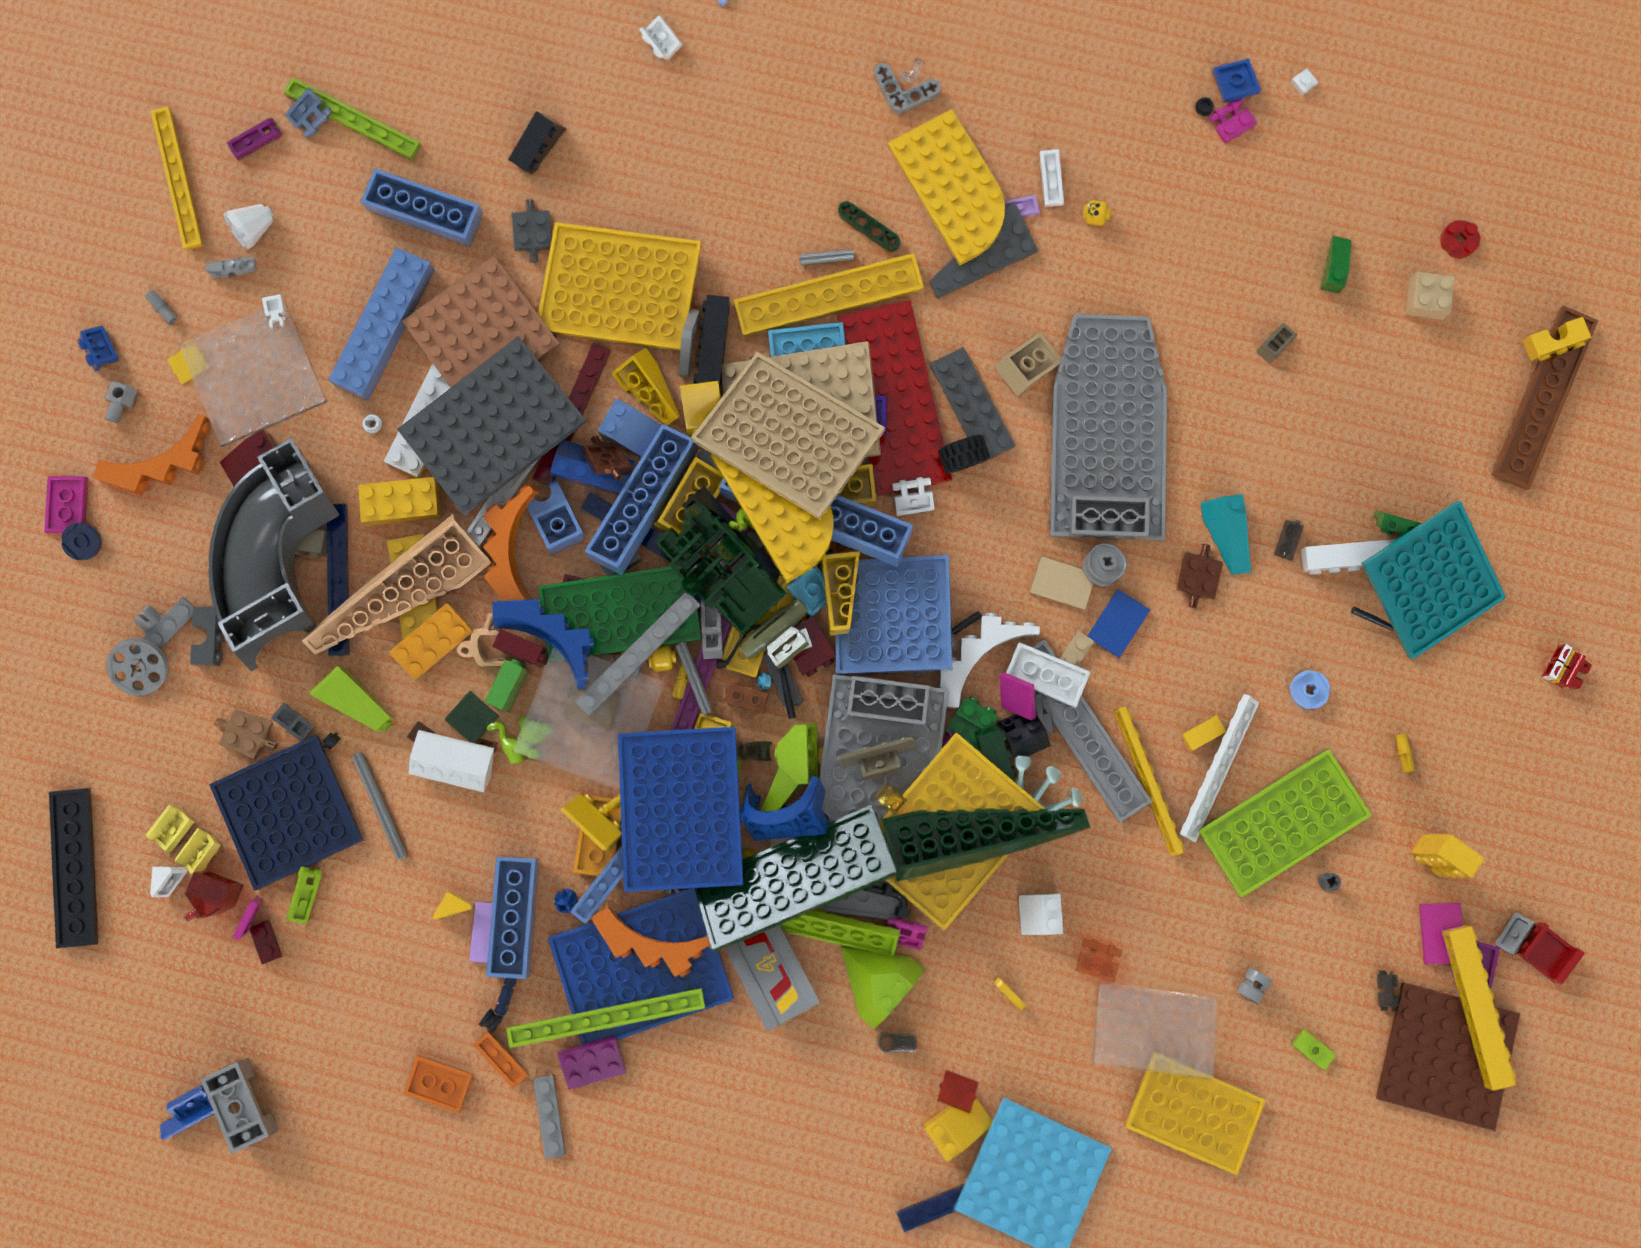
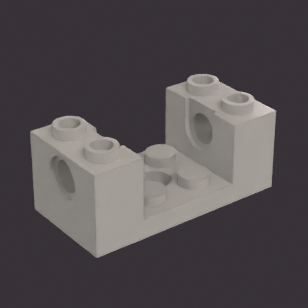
[200,1058,279,1154]

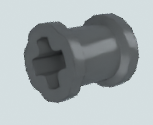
[1318,873,1341,891]

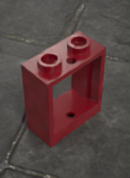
[492,629,548,668]

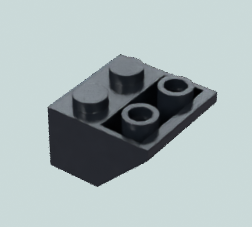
[996,714,1051,760]

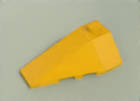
[611,348,680,426]

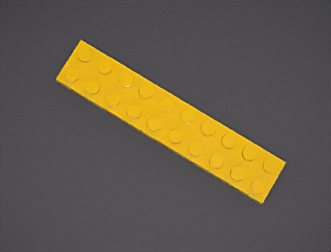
[734,253,924,337]

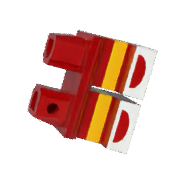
[1542,644,1592,690]

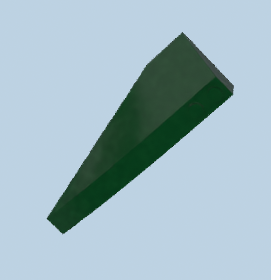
[881,809,1090,882]

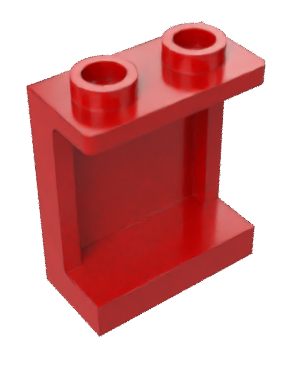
[1516,922,1585,985]

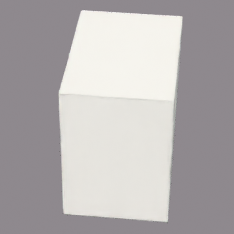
[150,867,188,897]

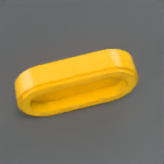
[994,977,1026,1011]

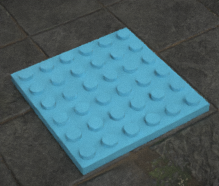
[954,1097,1112,1248]

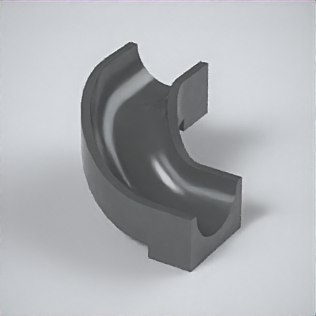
[208,438,339,671]

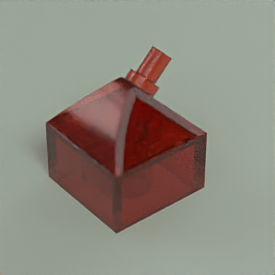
[184,871,244,921]

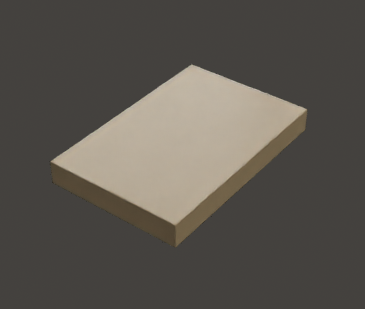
[1030,556,1093,610]

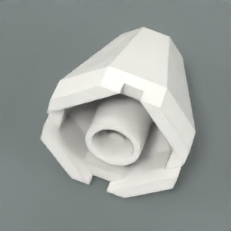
[223,204,274,250]

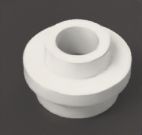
[363,415,382,434]

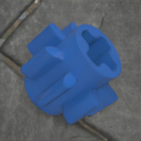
[554,889,579,913]

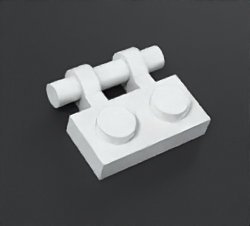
[892,477,935,516]

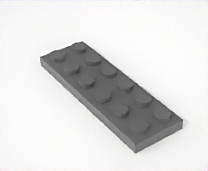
[930,347,1015,464]

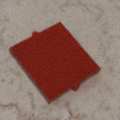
[937,1070,979,1113]

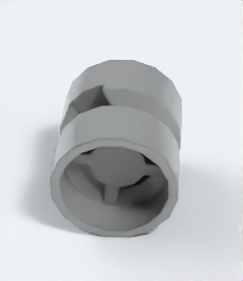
[1236,967,1273,1005]

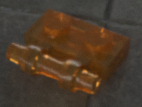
[1075,938,1122,983]

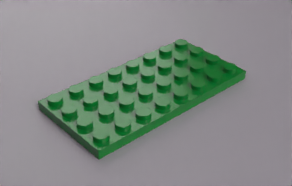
[538,566,702,662]

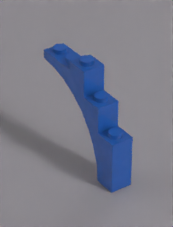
[492,599,594,690]

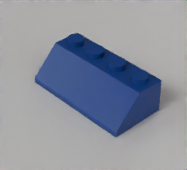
[550,440,634,496]

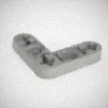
[874,63,940,114]
[679,309,700,378]

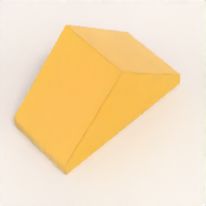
[433,891,475,920]

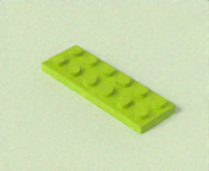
[780,910,900,957]

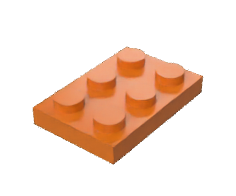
[403,1055,474,1113]

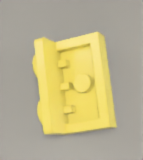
[145,805,195,853]
[175,828,221,878]

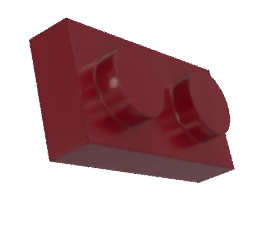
[249,920,283,964]

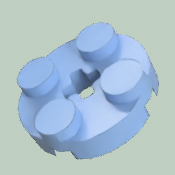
[1289,671,1330,709]

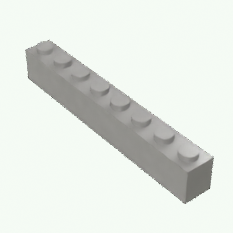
[575,592,700,717]

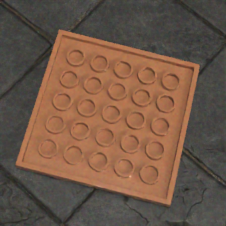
[402,255,560,387]

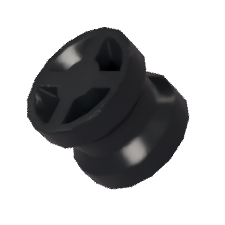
[479,1009,503,1034]

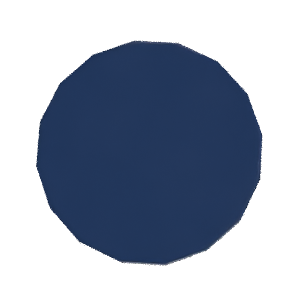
[61,522,102,560]

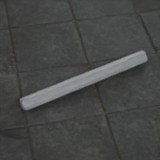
[352,752,407,860]

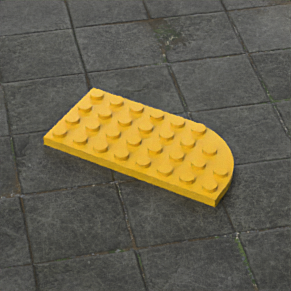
[887,109,1005,266]
[711,454,834,583]

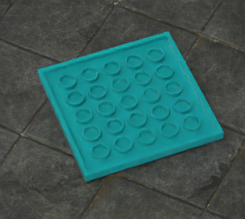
[1361,501,1506,660]

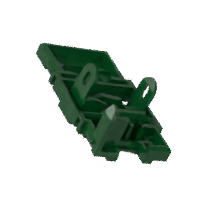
[655,500,787,635]

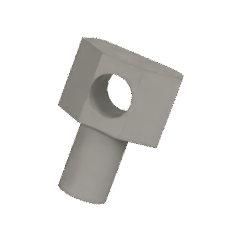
[105,382,138,423]

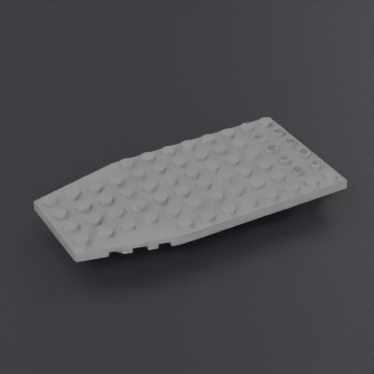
[1049,314,1167,541]
[819,675,949,919]

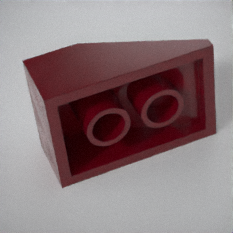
[220,429,277,487]

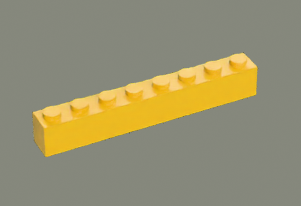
[1442,925,1516,1091]

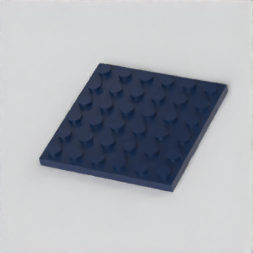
[209,735,364,891]

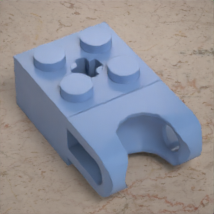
[527,480,585,555]

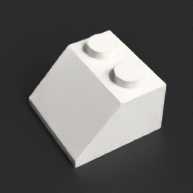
[1018,893,1063,935]

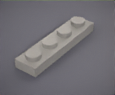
[533,1074,566,1159]

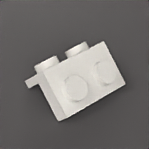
[639,15,683,60]

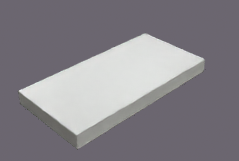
[1006,642,1091,708]

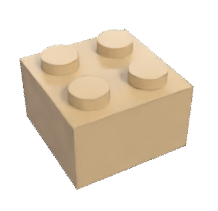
[1405,272,1455,320]

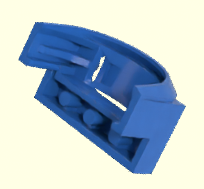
[740,776,828,841]

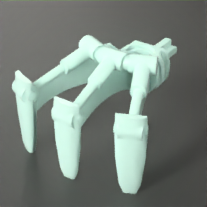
[1015,755,1084,811]

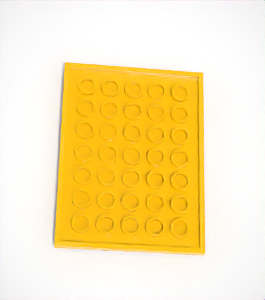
[538,222,702,351]
[879,733,1045,931]

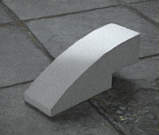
[701,599,723,659]

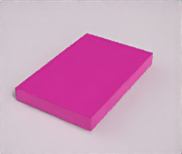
[44,476,88,533]
[1419,903,1462,964]

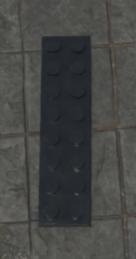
[49,788,98,949]

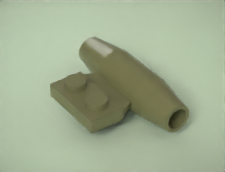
[740,598,809,669]

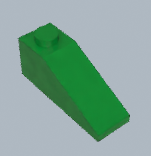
[1321,236,1351,293]

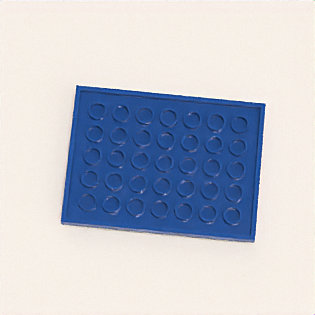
[618,727,744,892]
[548,888,734,1045]

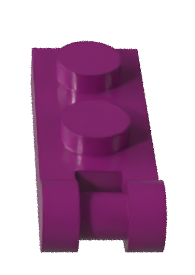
[226,118,282,160]

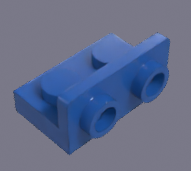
[78,325,118,371]

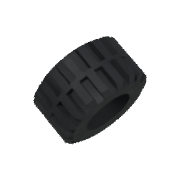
[938,434,990,473]

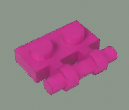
[1209,98,1257,144]
[886,917,928,950]

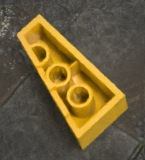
[821,551,860,636]

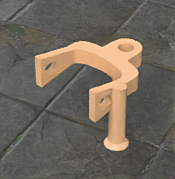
[457,613,508,667]

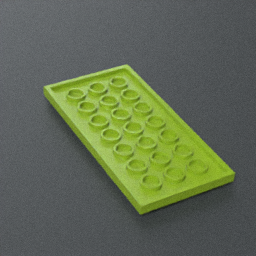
[1198,749,1372,898]

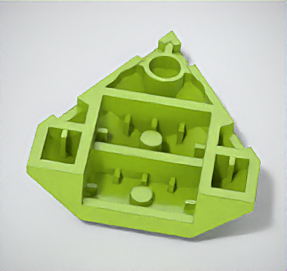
[841,947,925,1029]

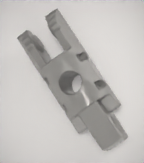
[205,257,256,278]

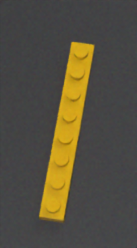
[151,106,204,250]
[1113,706,1184,856]

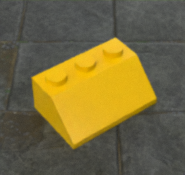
[561,793,622,851]

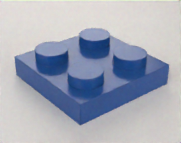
[1212,59,1261,103]

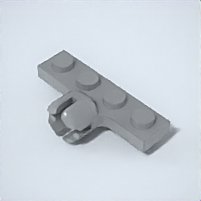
[133,597,195,663]

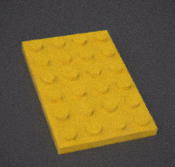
[1124,1052,1266,1175]

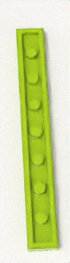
[283,77,421,161]

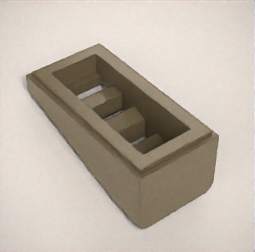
[1257,323,1297,364]

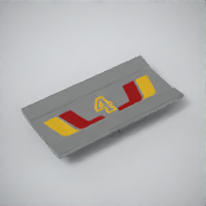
[725,925,820,1032]

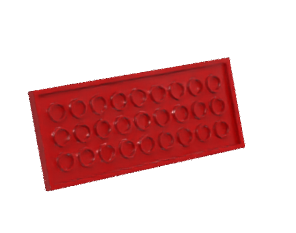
[838,300,952,497]

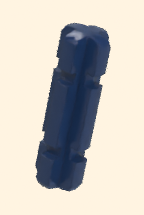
[495,978,517,1015]

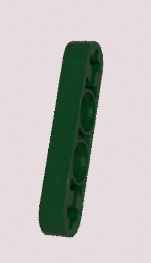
[838,201,900,252]

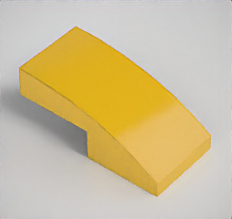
[1181,715,1226,751]

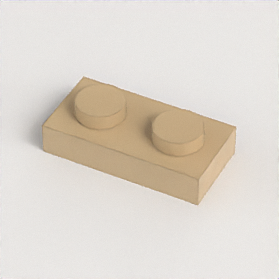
[1059,631,1094,666]

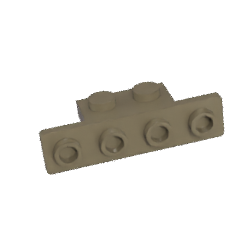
[838,737,916,780]

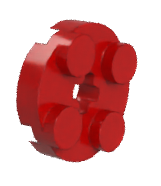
[1440,220,1480,259]

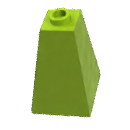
[309,666,395,732]

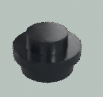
[1195,97,1214,116]
[323,732,341,750]

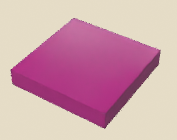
[999,673,1036,720]
[233,896,263,940]

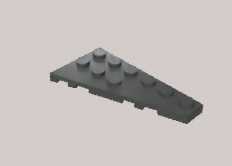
[929,201,1038,299]

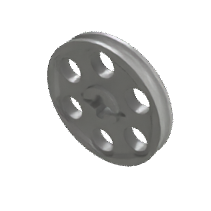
[106,638,168,695]

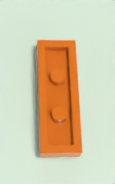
[473,1031,529,1089]

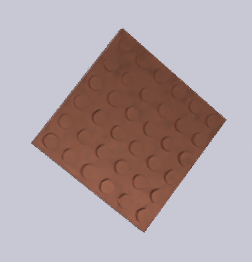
[1376,982,1520,1131]

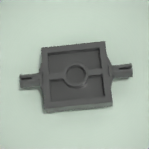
[512,199,552,263]

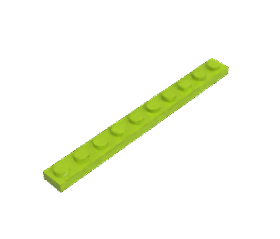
[506,988,706,1048]

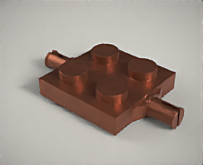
[581,435,632,482]
[1176,544,1223,608]

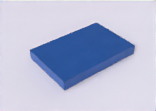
[1087,589,1150,658]

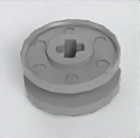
[1083,543,1127,587]

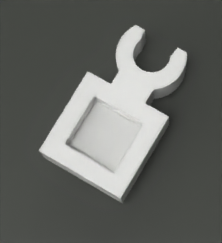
[262,294,286,330]

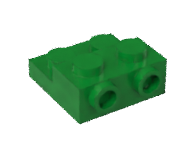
[1374,510,1421,537]
[945,696,999,751]

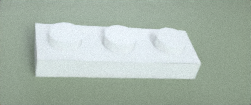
[1039,149,1064,207]

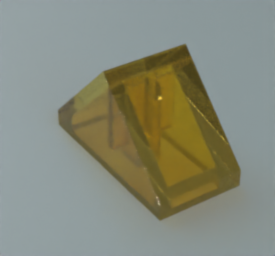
[875,783,907,815]

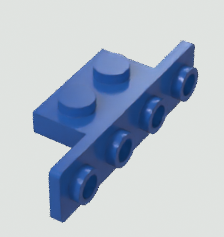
[160,1085,234,1141]

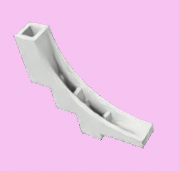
[940,613,1040,709]

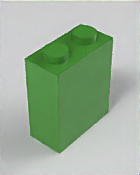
[484,659,530,713]

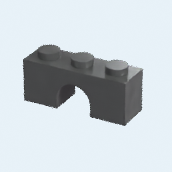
[190,607,224,666]

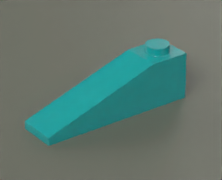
[1200,494,1251,575]

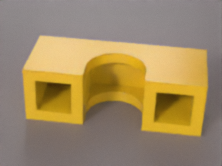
[1523,317,1592,362]

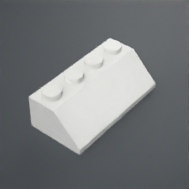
[409,730,494,792]

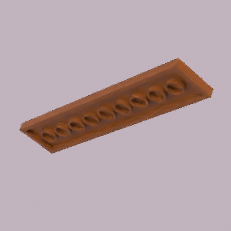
[1491,305,1598,490]

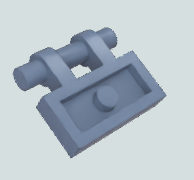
[284,88,333,139]

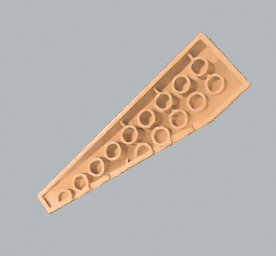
[301,514,492,654]

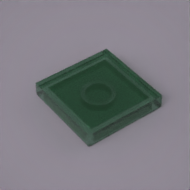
[444,691,499,743]

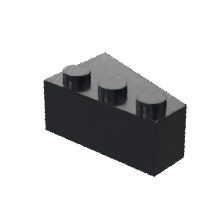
[508,111,567,174]

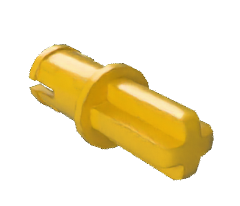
[672,661,689,699]
[1394,733,1415,773]

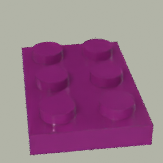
[557,1036,626,1090]

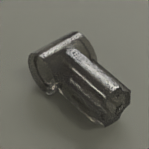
[876,1032,917,1053]

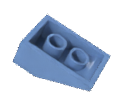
[598,398,661,458]

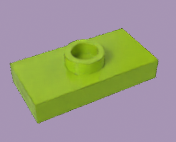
[1291,1029,1336,1071]

